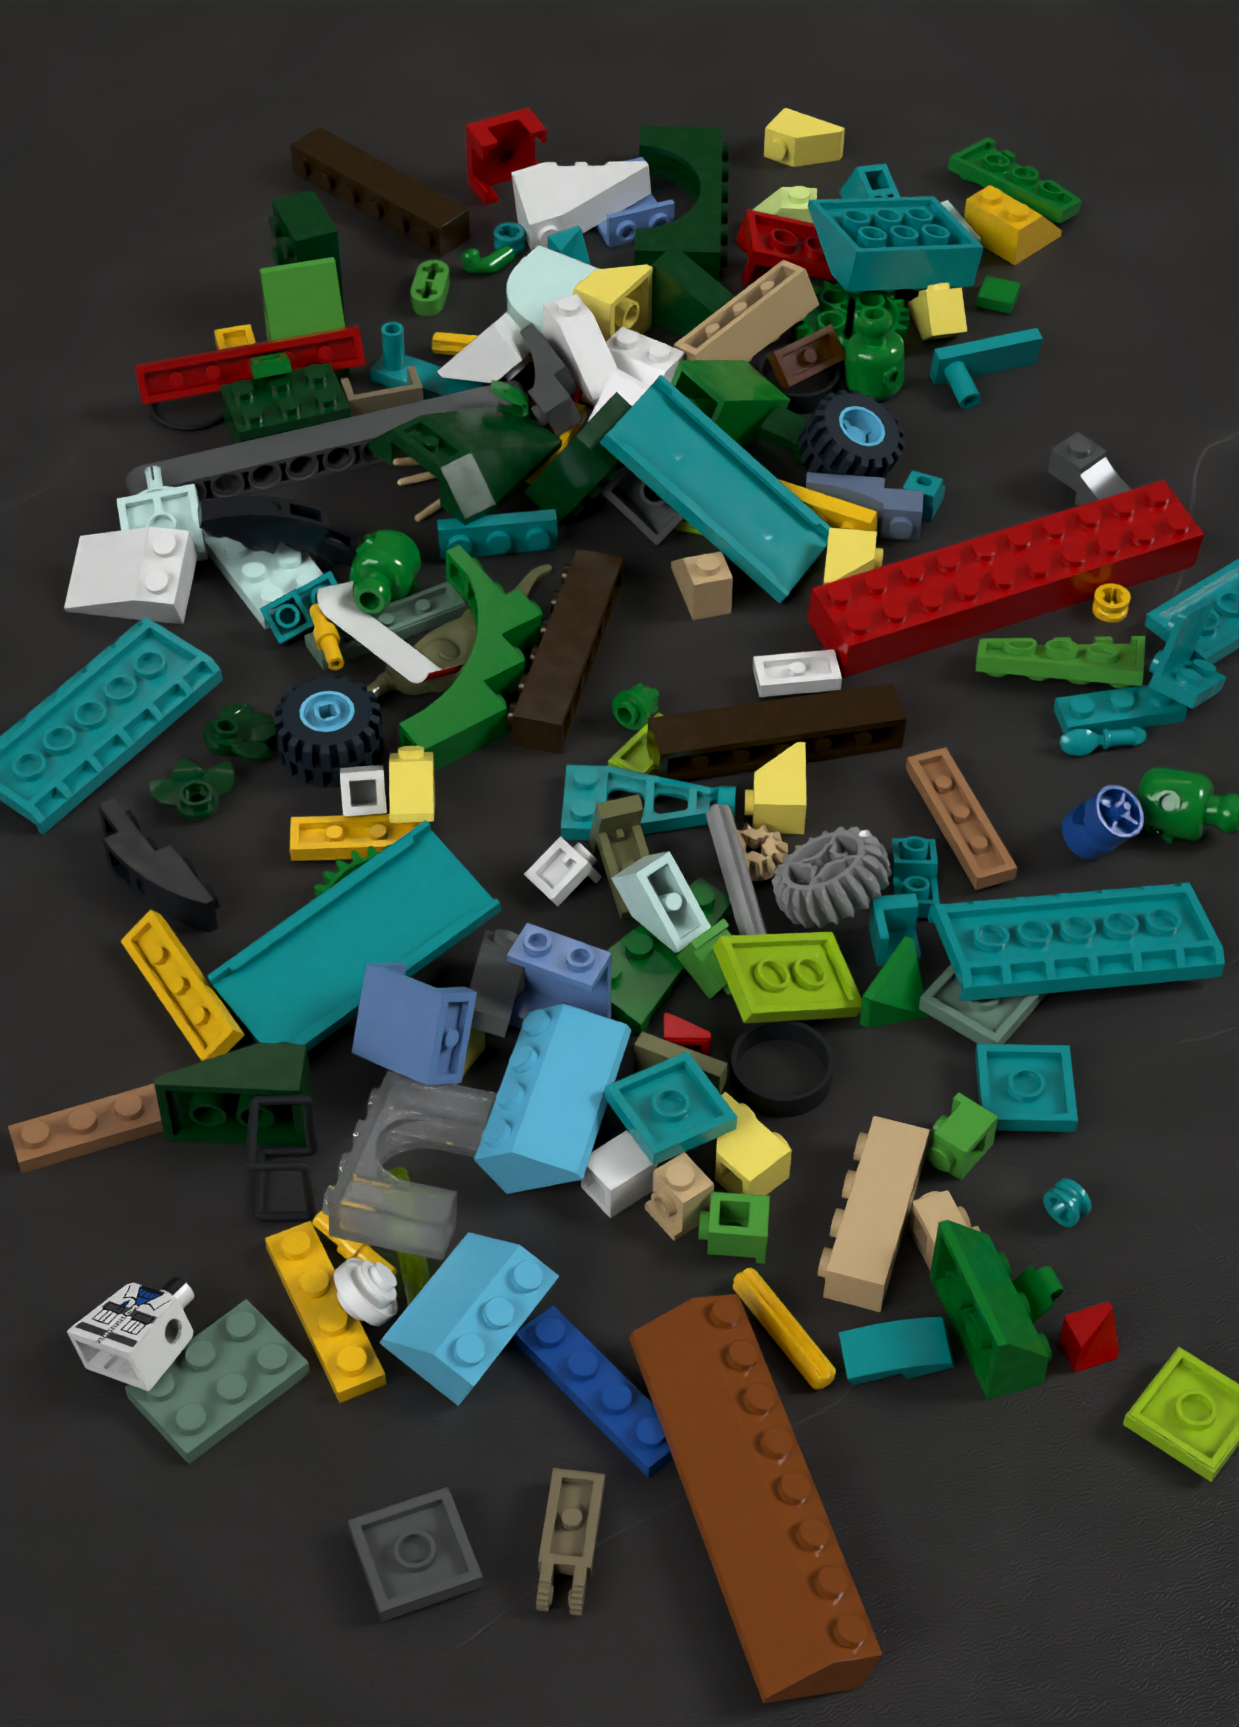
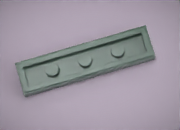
[304,581,468,670]

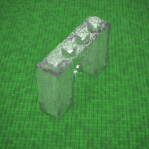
[322,1071,497,1261]

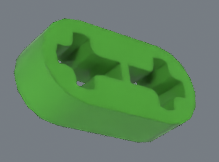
[411,260,450,316]

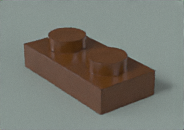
[767,324,845,390]

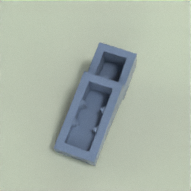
[806,472,924,541]

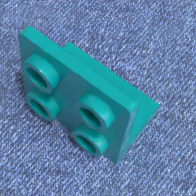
[1148,598,1227,709]

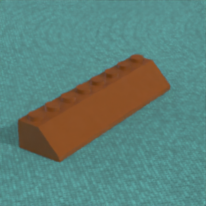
[629,1294,883,1704]

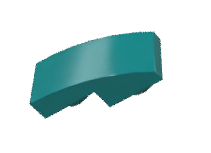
[260,570,338,644]
[891,836,940,918]
[839,1317,955,1386]

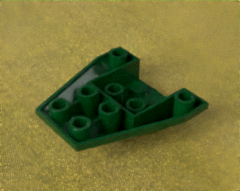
[368,404,562,525]

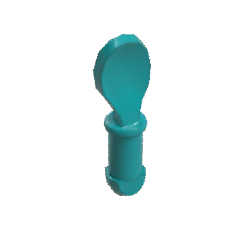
[1059,726,1147,756]

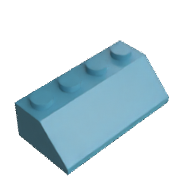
[474,1004,631,1194]

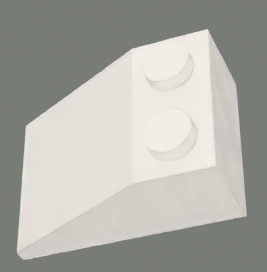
[64,527,198,624]

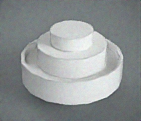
[333,1257,398,1327]

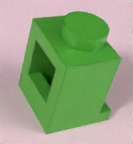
[677,918,732,1000]
[926,1092,998,1180]
[698,1192,770,1264]

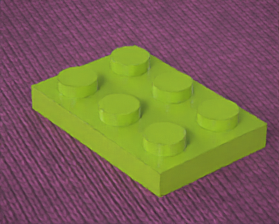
[712,932,862,1023]

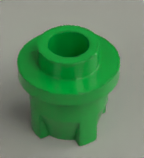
[612,682,660,730]

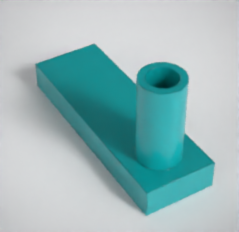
[369,322,485,400]
[929,328,1043,410]

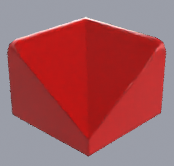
[663,1013,711,1057]
[1058,1302,1119,1373]

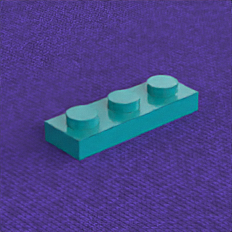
[437,509,557,560]
[1053,684,1188,734]

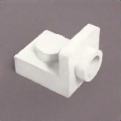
[524,836,602,907]

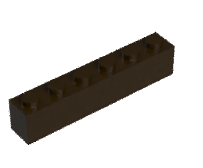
[290,127,470,258]
[507,549,623,754]
[647,683,907,781]

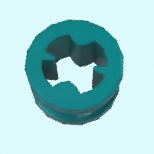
[493,222,525,255]
[1043,1178,1092,1227]

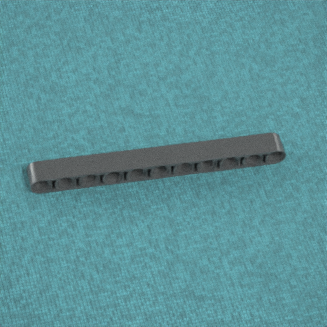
[125,380,535,504]

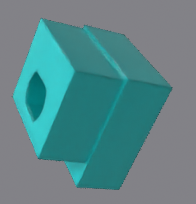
[902,470,945,521]

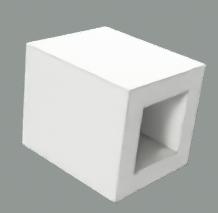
[340,765,387,817]
[581,1130,658,1218]

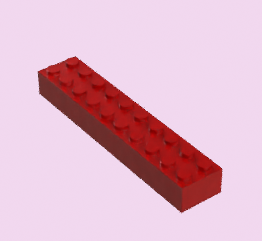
[807,480,1204,678]

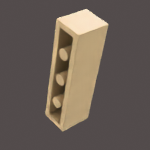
[674,260,819,362]
[817,1116,930,1312]

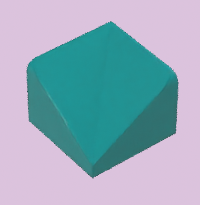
[548,225,590,265]

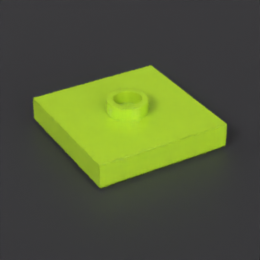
[1123,1347,1239,1482]

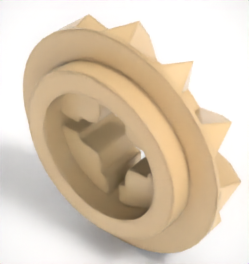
[737,823,788,881]

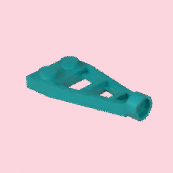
[561,765,736,840]

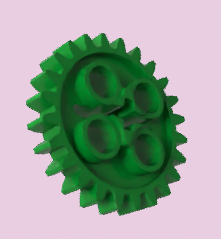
[791,280,910,365]

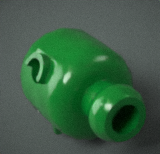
[845,306,904,401]
[349,530,421,614]
[1136,766,1239,844]

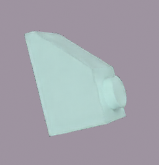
[611,851,711,953]

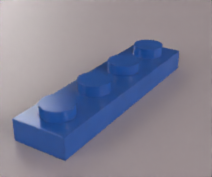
[515,1305,673,1478]

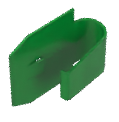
[491,380,530,417]
[1012,1265,1065,1323]

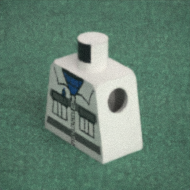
[67,1277,194,1391]

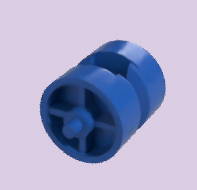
[1062,785,1144,861]

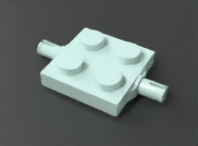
[117,466,208,562]

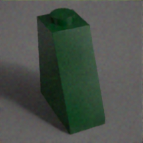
[652,246,735,337]

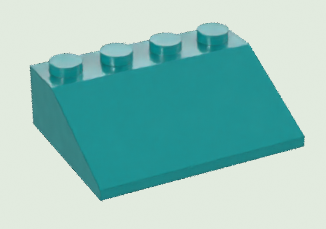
[808,196,984,294]

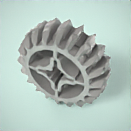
[771,826,892,929]

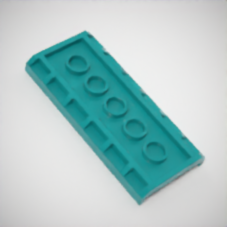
[599,375,831,604]
[0,617,223,835]
[207,820,502,1052]
[928,882,1225,1001]

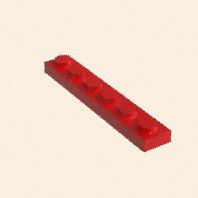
[134,325,366,405]

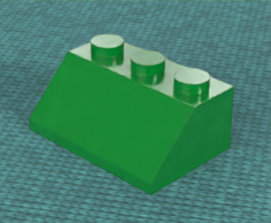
[929,1220,1052,1400]

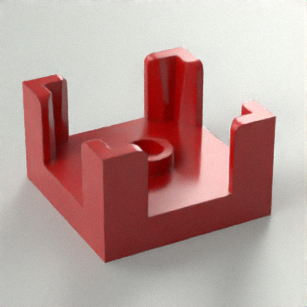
[465,107,547,205]

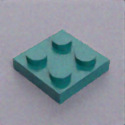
[975,1044,1078,1132]
[605,1051,738,1166]

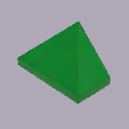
[859,936,929,1028]

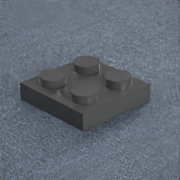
[348,1487,483,1622]

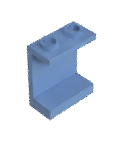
[595,157,675,248]
[506,923,612,1029]
[352,962,477,1086]

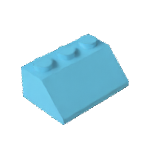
[379,1232,559,1406]

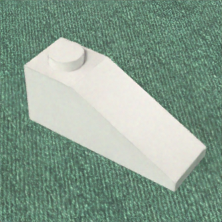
[543,294,618,405]

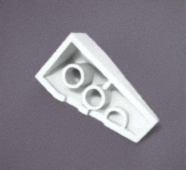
[511,161,651,251]

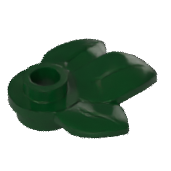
[203,703,277,761]
[149,757,235,820]

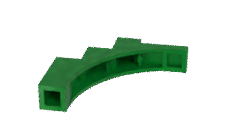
[399,545,543,771]

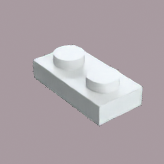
[753,649,842,697]

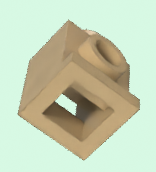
[645,1152,714,1241]
[908,1190,981,1271]

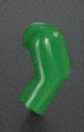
[460,245,515,274]

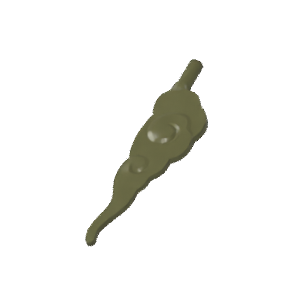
[367,564,552,699]

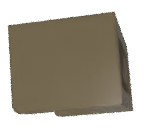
[340,366,423,417]

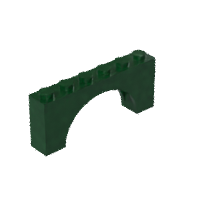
[634,125,729,282]

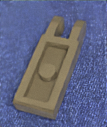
[536,1468,605,1616]

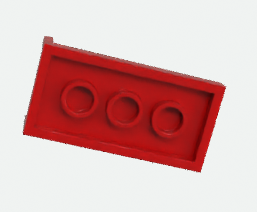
[736,209,837,286]

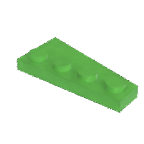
[975,636,1145,688]

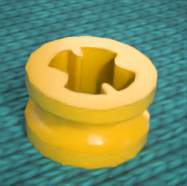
[1092,583,1131,623]

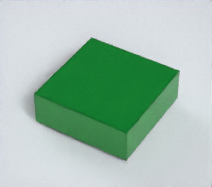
[976,275,1021,314]
[249,352,292,379]

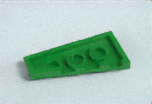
[947,137,1082,223]
[607,877,732,1035]

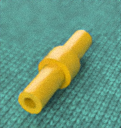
[309,603,344,670]
[312,1209,397,1276]

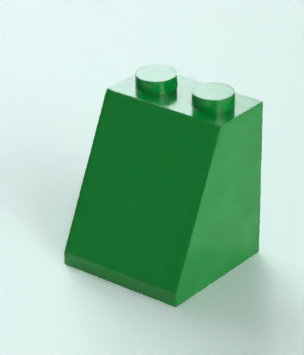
[671,360,790,448]

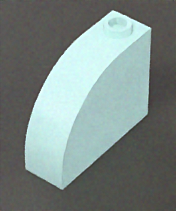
[507,245,599,336]

